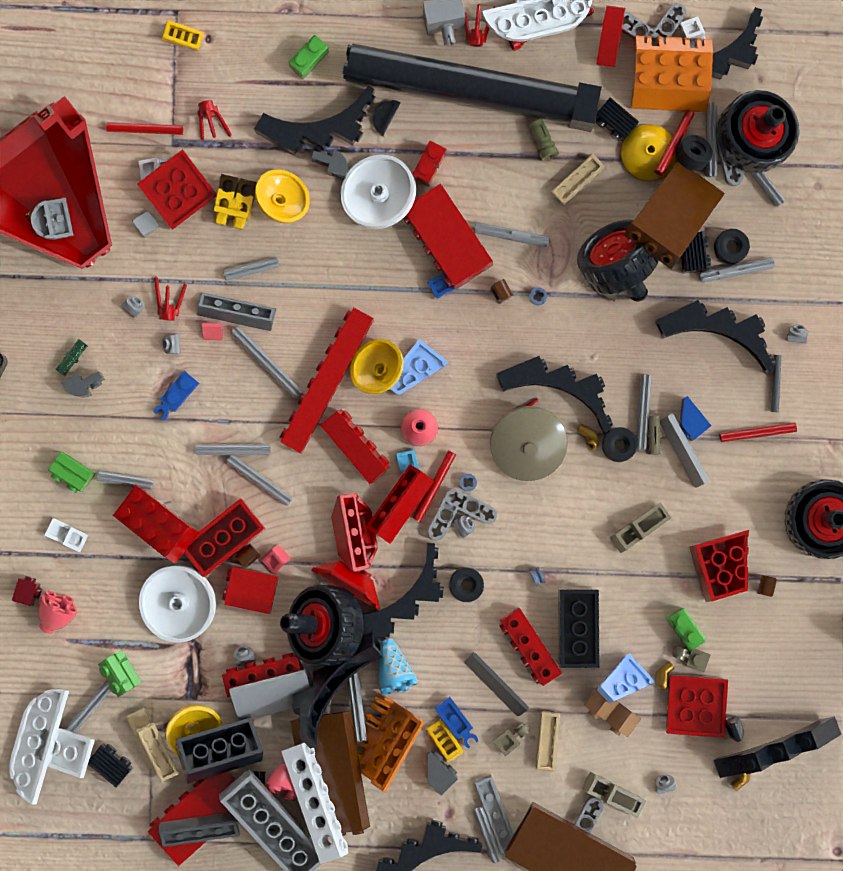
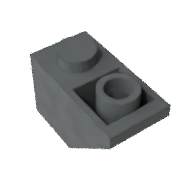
[427,750,458,796]

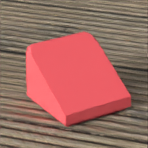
[202,323,223,340]
[261,545,291,574]

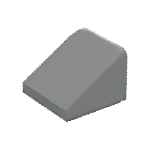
[132,211,160,238]

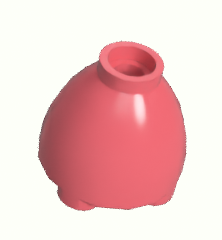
[400,409,438,447]
[38,590,77,634]
[265,763,298,802]

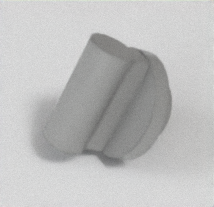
[121,296,144,319]
[787,324,808,344]
[161,334,180,354]
[453,516,474,538]
[233,646,256,666]
[655,774,677,795]

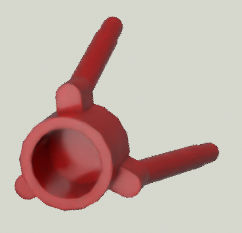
[465,4,496,47]
[197,100,232,140]
[154,276,187,321]

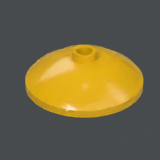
[621,124,677,181]
[255,170,310,223]
[350,339,403,395]
[165,705,223,756]

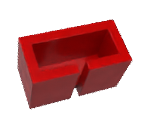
[412,141,447,187]

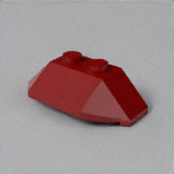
[331,493,378,572]
[311,560,380,610]

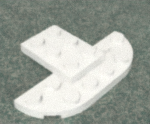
[481,0,592,42]
[10,689,95,804]

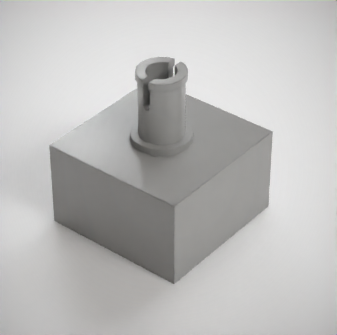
[423,0,465,46]

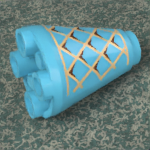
[378,639,418,696]

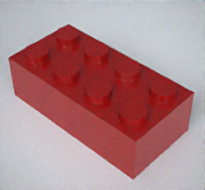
[112,485,199,563]
[184,498,266,577]

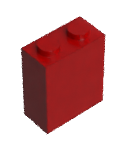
[222,567,279,614]

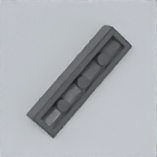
[197,292,276,331]
[465,652,529,716]
[159,812,240,847]

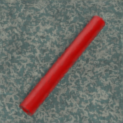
[654,110,695,176]
[106,122,184,135]
[719,423,797,442]
[413,450,456,522]

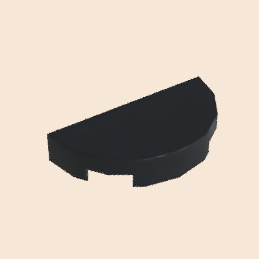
[373,100,401,136]

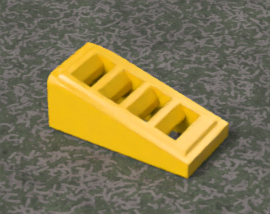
[161,20,204,51]
[426,718,464,763]

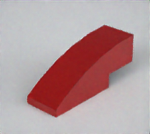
[596,5,626,67]

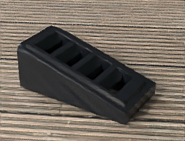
[725,716,744,742]

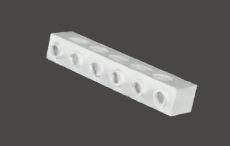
[281,743,348,864]

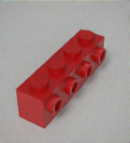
[320,409,391,484]
[366,464,434,544]
[499,608,562,686]
[222,652,302,698]

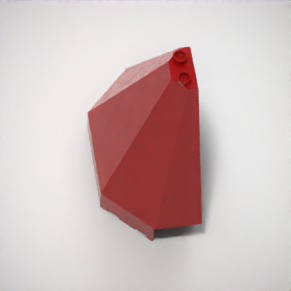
[0,96,112,269]

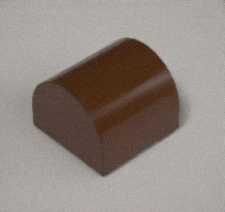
[490,279,514,304]
[236,543,261,568]
[757,575,777,597]

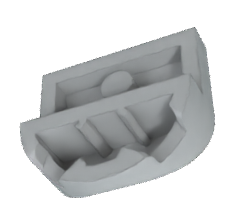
[31,198,74,240]

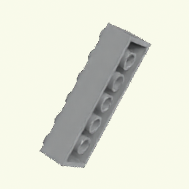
[219,769,321,871]

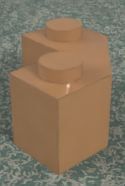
[584,686,641,738]

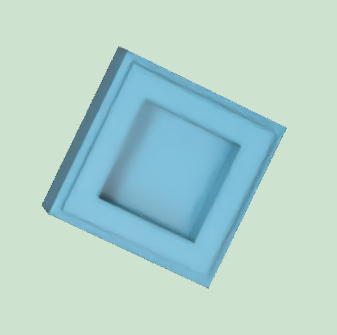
[395,449,419,473]

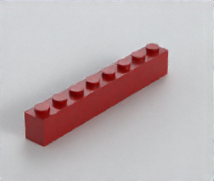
[279,307,374,454]

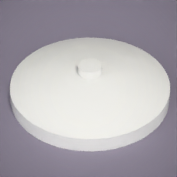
[341,155,416,229]
[139,565,216,643]

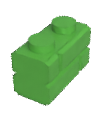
[289,34,329,80]
[48,451,95,493]
[666,608,706,651]
[98,650,142,697]

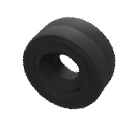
[676,135,713,171]
[714,229,750,264]
[602,427,637,462]
[449,568,484,602]

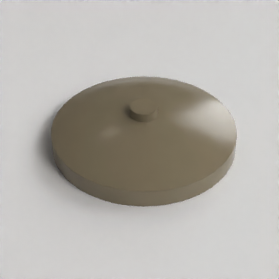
[490,406,568,481]

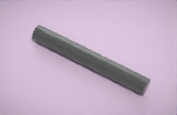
[771,355,782,412]

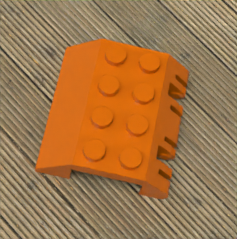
[631,35,713,112]
[356,692,424,792]

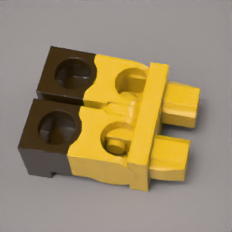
[214,174,257,230]

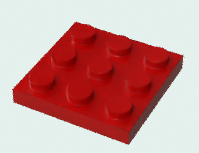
[137,149,217,230]
[666,675,728,738]

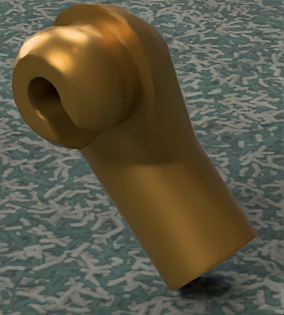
[577,423,599,450]
[655,661,675,690]
[730,773,751,791]

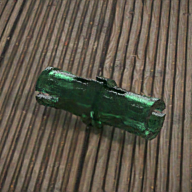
[55,339,88,376]

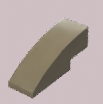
[610,502,671,553]
[582,772,646,818]

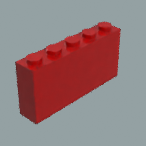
[403,183,493,290]
[147,771,236,867]

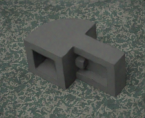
[311,149,348,180]
[61,371,105,398]

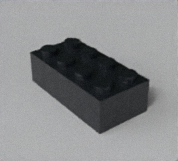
[558,589,600,668]
[176,718,263,784]

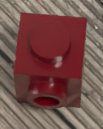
[12,576,42,606]

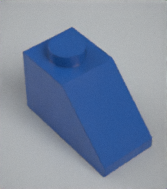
[679,396,712,441]

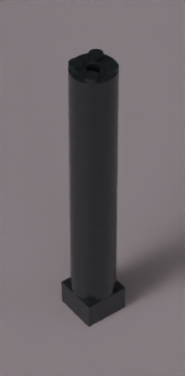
[342,43,602,132]

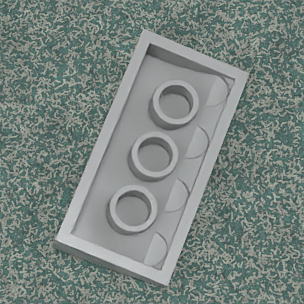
[229,670,311,721]

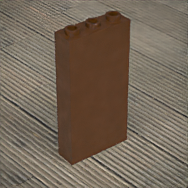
[624,161,725,269]
[290,711,370,837]
[504,802,637,871]

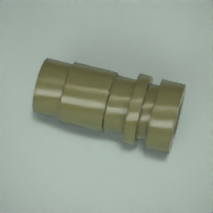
[529,119,559,161]

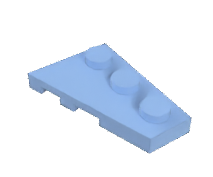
[390,339,449,396]
[596,654,655,704]

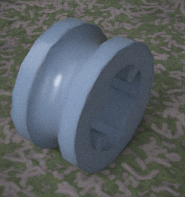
[530,287,547,306]
[460,474,477,491]
[530,567,545,586]

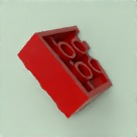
[689,530,749,602]

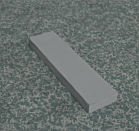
[660,413,709,488]
[474,775,514,856]

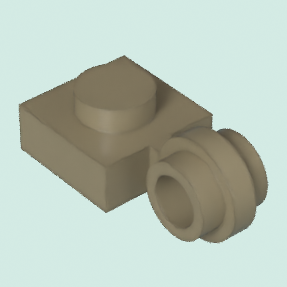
[673,646,711,672]
[493,722,530,757]

